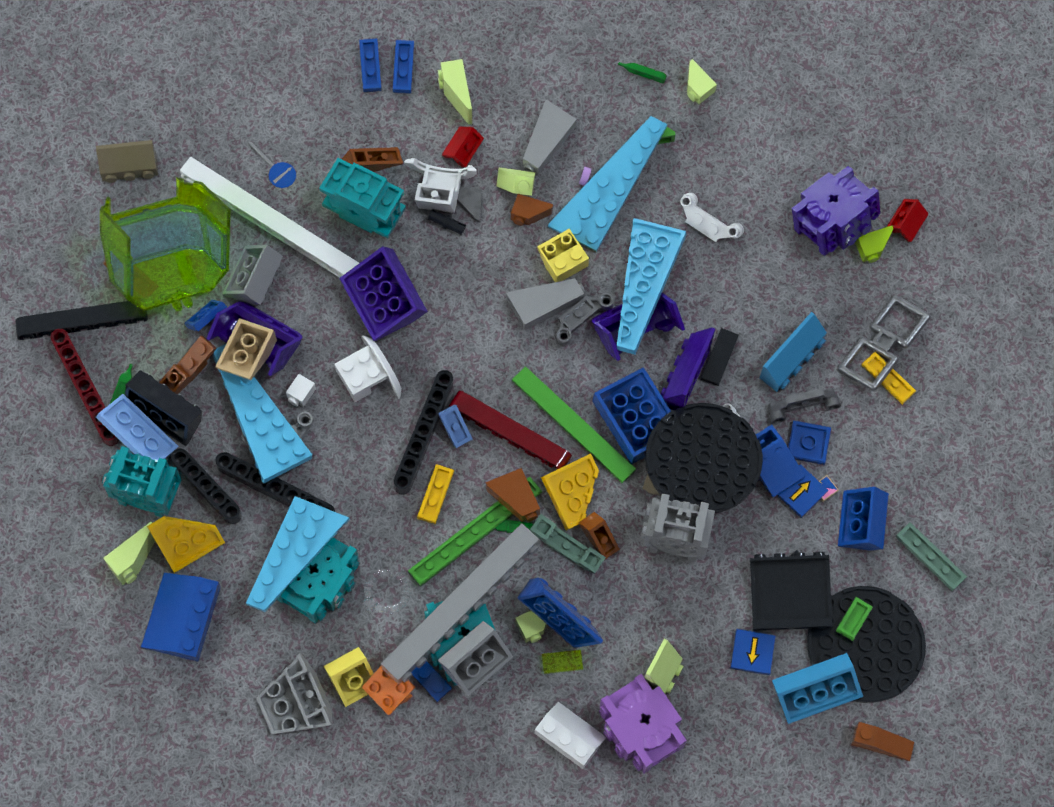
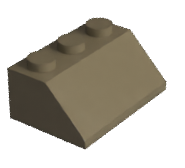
[96,140,158,183]

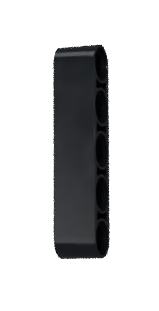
[171,448,242,524]

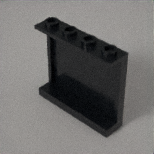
[750,552,833,631]

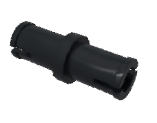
[428,209,466,236]

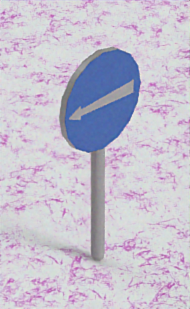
[249,142,296,188]

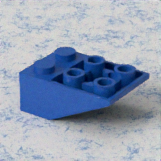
[756,424,805,498]

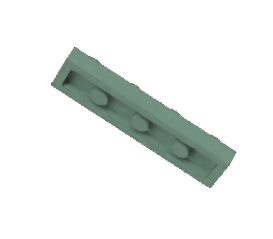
[896,522,967,592]

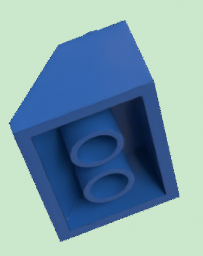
[838,486,889,551]

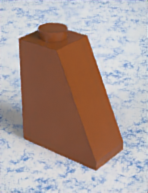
[486,468,540,522]

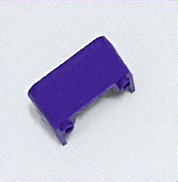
[592,293,685,361]
[206,301,303,376]

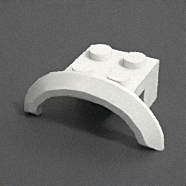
[404,158,477,213]
[335,336,402,402]

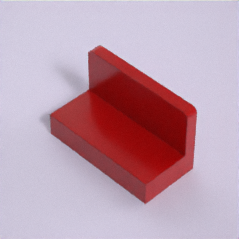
[442,126,484,167]
[887,199,928,242]

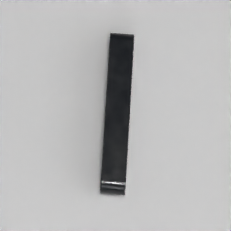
[15,299,148,340]
[394,370,453,495]
[215,452,335,512]

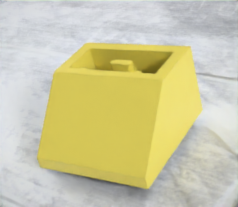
[537,229,589,282]

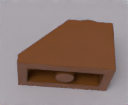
[511,194,553,226]
[579,512,620,559]

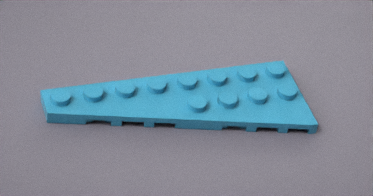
[548,116,667,252]
[617,218,686,355]
[212,343,312,484]

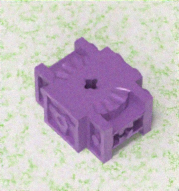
[599,674,687,774]

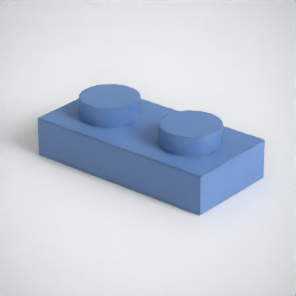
[438,405,472,448]

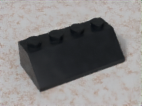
[125,370,202,446]

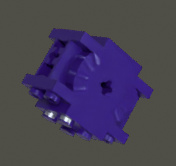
[792,166,881,256]

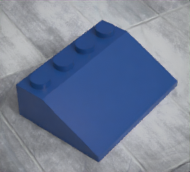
[592,367,671,464]
[141,573,221,662]
[517,577,603,648]

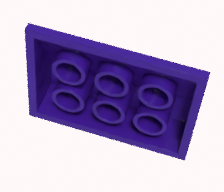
[339,246,428,341]
[661,327,715,410]

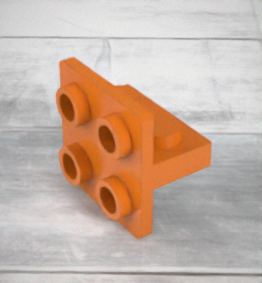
[362,666,415,715]

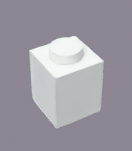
[286,374,316,407]

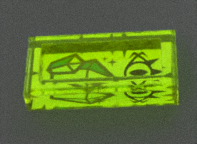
[542,649,583,674]

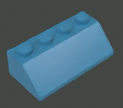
[760,312,827,392]
[772,653,863,724]

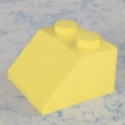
[324,647,374,707]

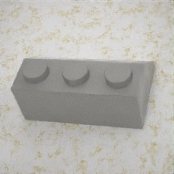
[223,245,283,305]
[438,621,513,696]

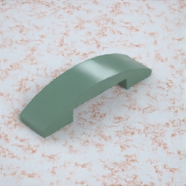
[530,514,606,574]

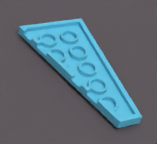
[246,496,350,612]

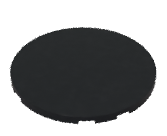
[645,403,763,513]
[807,586,926,703]

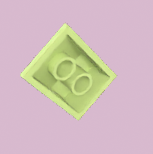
[438,59,472,124]
[103,522,155,585]
[645,639,684,694]

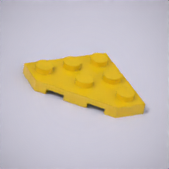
[541,454,599,530]
[147,516,225,573]

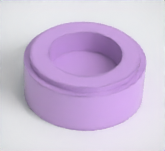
[579,167,591,186]

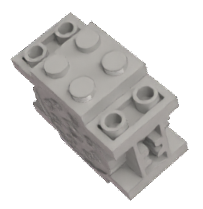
[640,494,715,562]

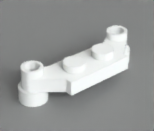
[681,193,744,242]

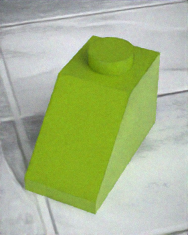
[855,226,893,263]

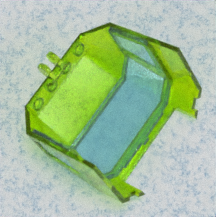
[100,177,231,312]

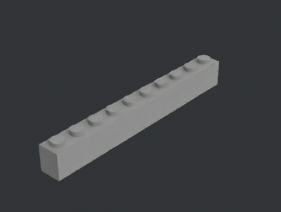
[381,524,539,684]

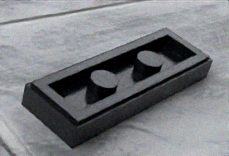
[701,328,739,386]

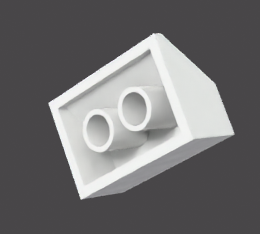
[535,702,606,769]

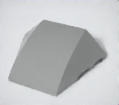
[256,653,333,734]

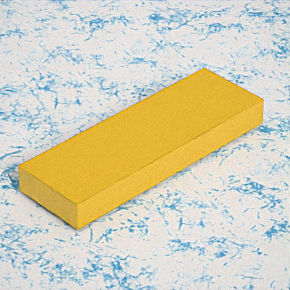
[862,352,916,405]
[417,464,454,524]

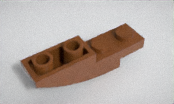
[159,336,217,394]

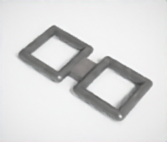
[838,295,931,391]

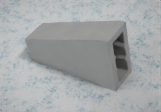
[523,100,577,175]
[506,278,585,331]

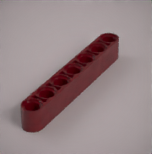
[51,329,119,446]
[448,391,572,469]

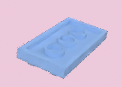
[96,394,179,460]

